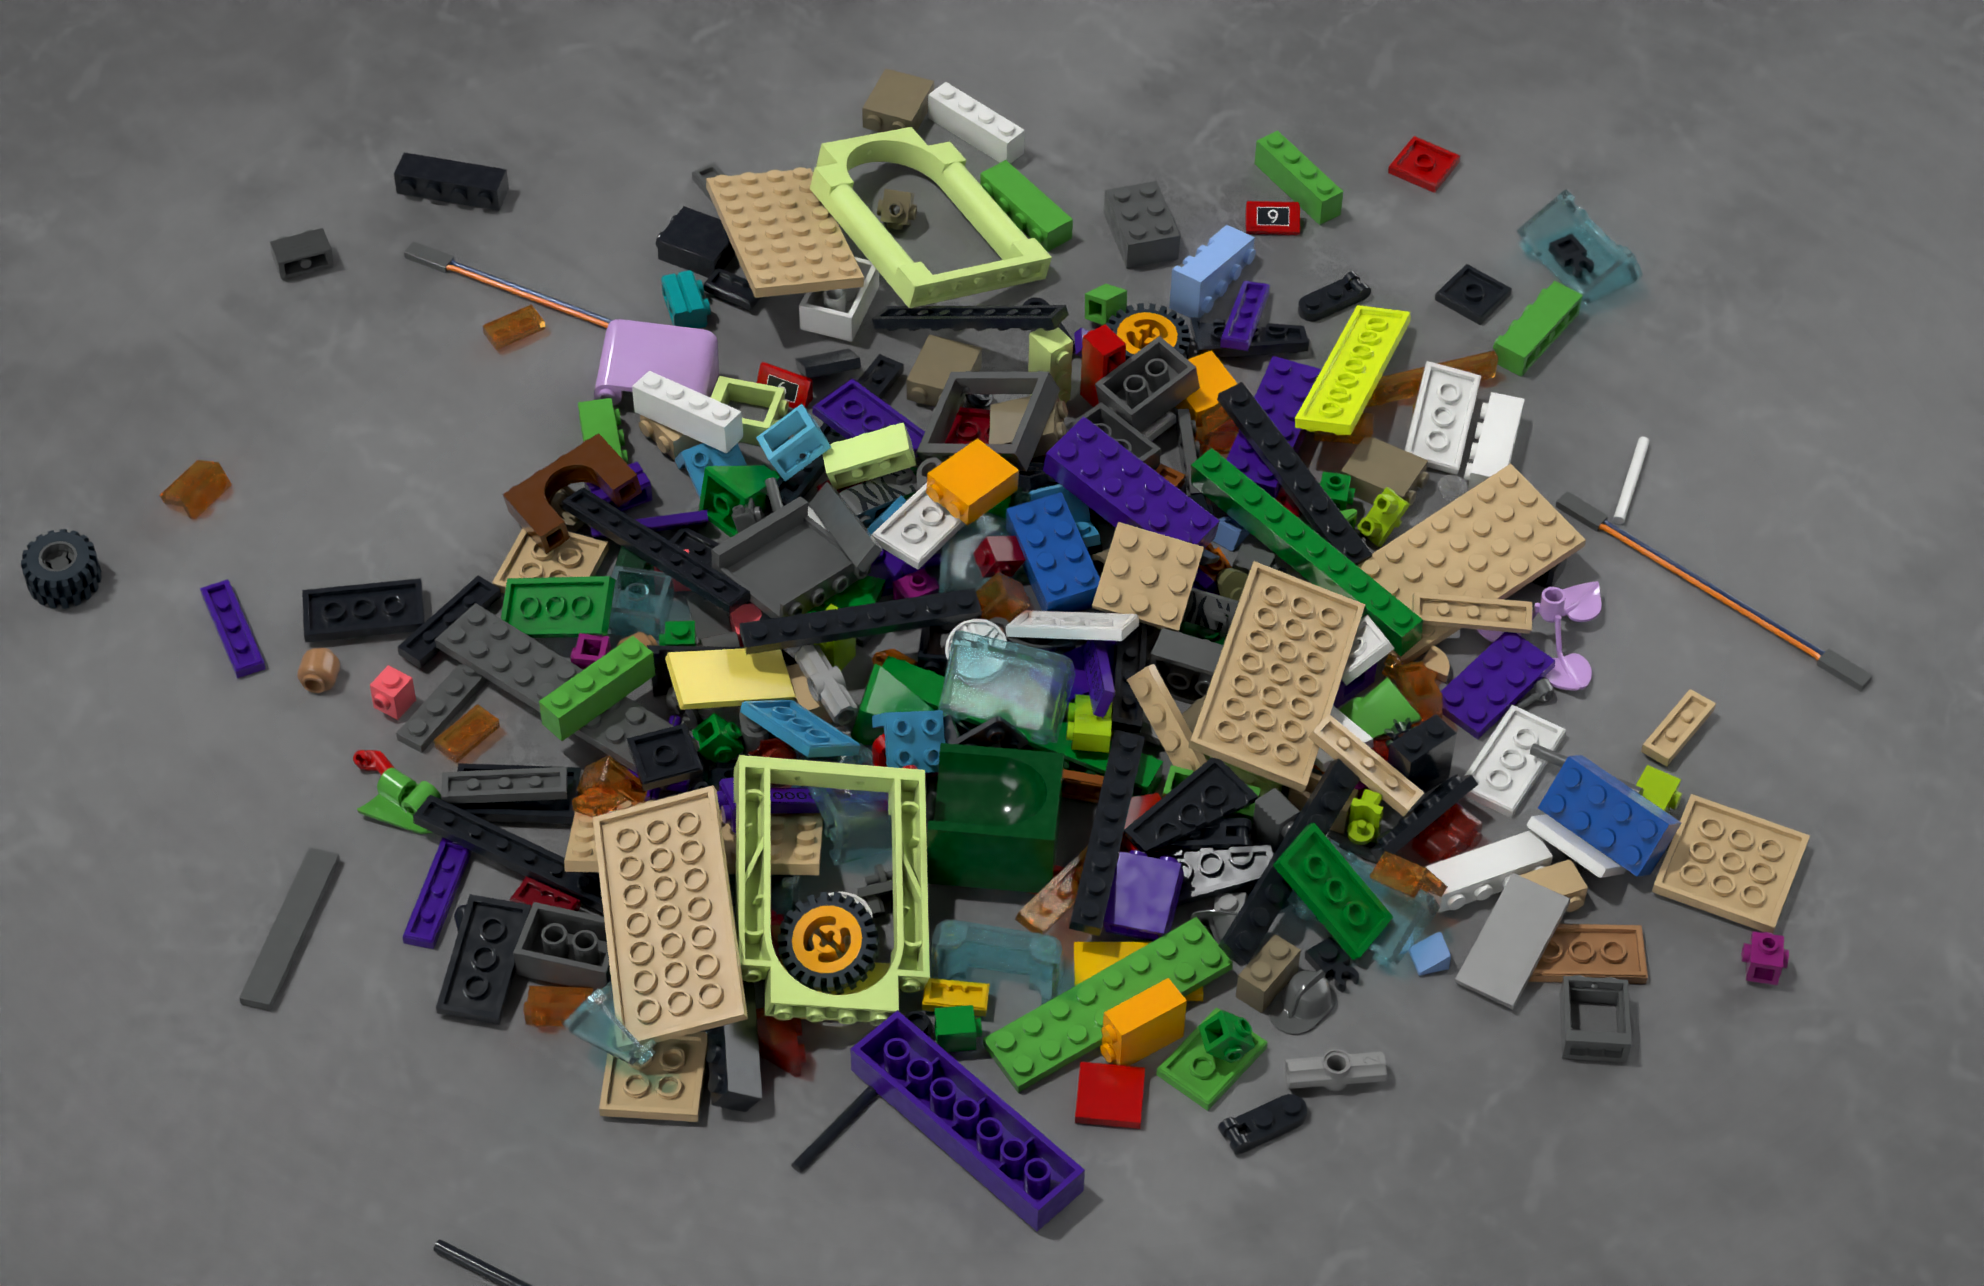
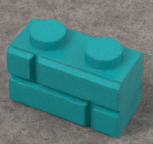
[661,270,711,329]

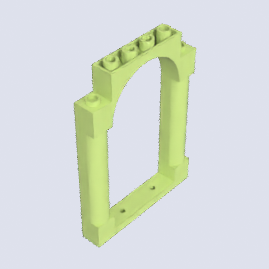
[810,127,1052,308]
[734,755,930,1026]

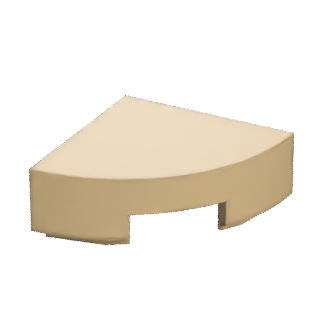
[1419,645,1450,683]

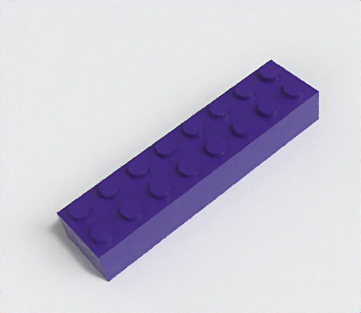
[850,1010,1085,1231]

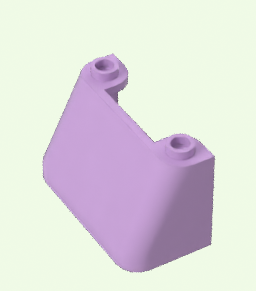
[594,319,719,406]

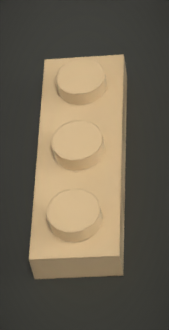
[1641,689,1716,767]

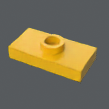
[922,978,990,1017]

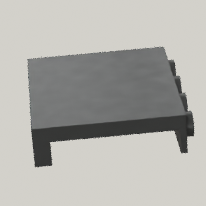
[711,496,871,618]

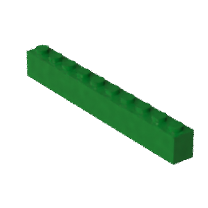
[1191,448,1423,656]
[881,656,1163,797]

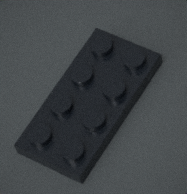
[302,578,425,643]
[452,763,582,824]
[436,894,532,1025]

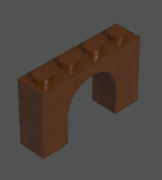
[502,433,642,554]

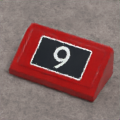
[1245,201,1300,235]
[756,362,813,409]

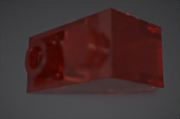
[756,1008,806,1077]

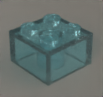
[608,566,675,641]

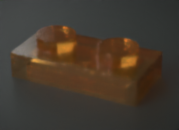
[482,304,545,350]
[434,704,500,763]

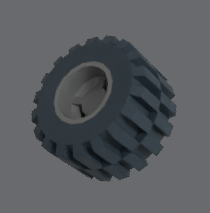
[21,529,102,609]

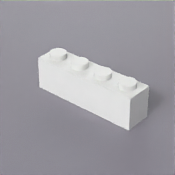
[928,82,1025,164]
[632,371,743,453]
[1464,392,1525,492]
[1421,830,1553,913]

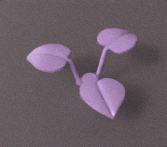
[1476,581,1602,691]

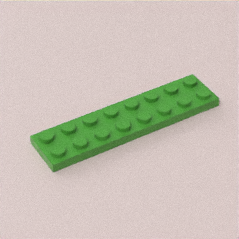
[983,917,1233,1093]

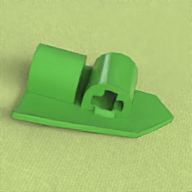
[1339,677,1422,740]
[357,767,442,834]

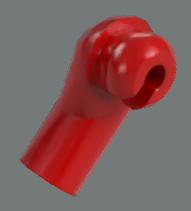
[353,750,395,775]

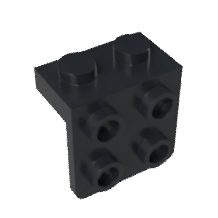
[943,714,1028,750]

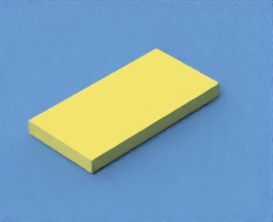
[665,648,796,710]

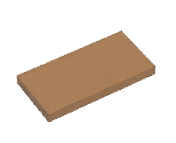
[1528,924,1648,984]

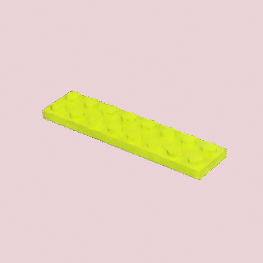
[1295,305,1411,435]

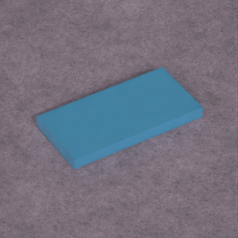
[740,700,860,757]

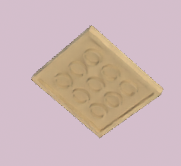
[1652,794,1810,934]

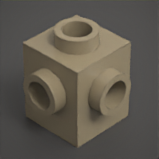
[877,189,917,230]

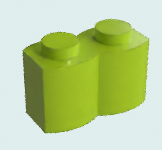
[1066,694,1112,753]

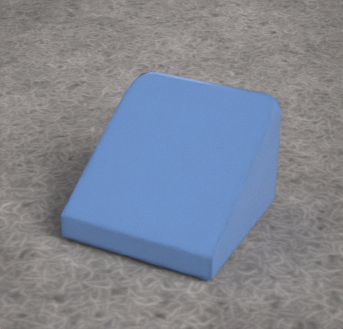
[1213,515,1250,551]
[1408,932,1451,976]

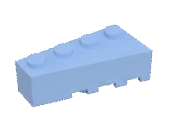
[1169,225,1256,318]

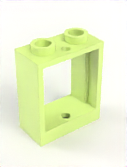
[710,376,789,446]

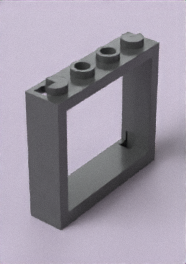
[916,371,1060,472]

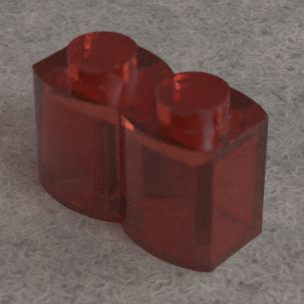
[1412,803,1483,864]

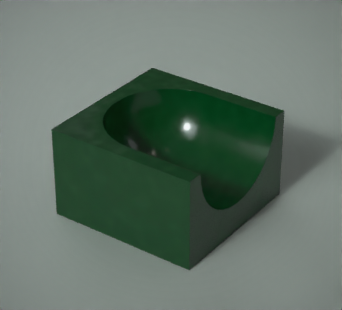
[927,743,1065,894]

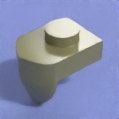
[1216,568,1248,601]

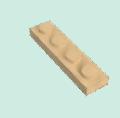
[1412,592,1532,634]
[1127,664,1207,771]
[1308,713,1424,817]

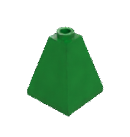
[698,465,780,538]
[851,664,935,745]

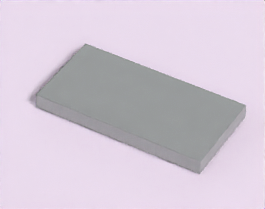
[1455,873,1570,1009]

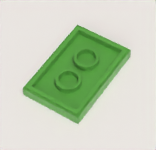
[1156,1007,1268,1111]

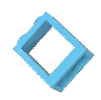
[756,404,831,481]

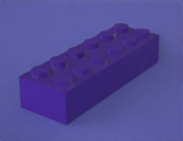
[1226,356,1322,499]
[1043,416,1220,549]

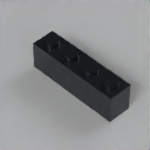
[394,152,509,211]
[705,980,762,1112]

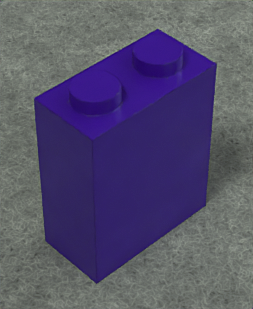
[1103,850,1184,941]

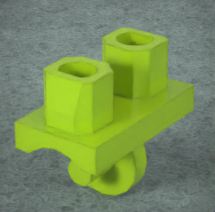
[1357,487,1410,547]
[1347,789,1383,845]

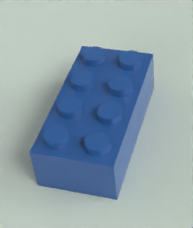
[1006,492,1100,612]
[1538,755,1682,877]

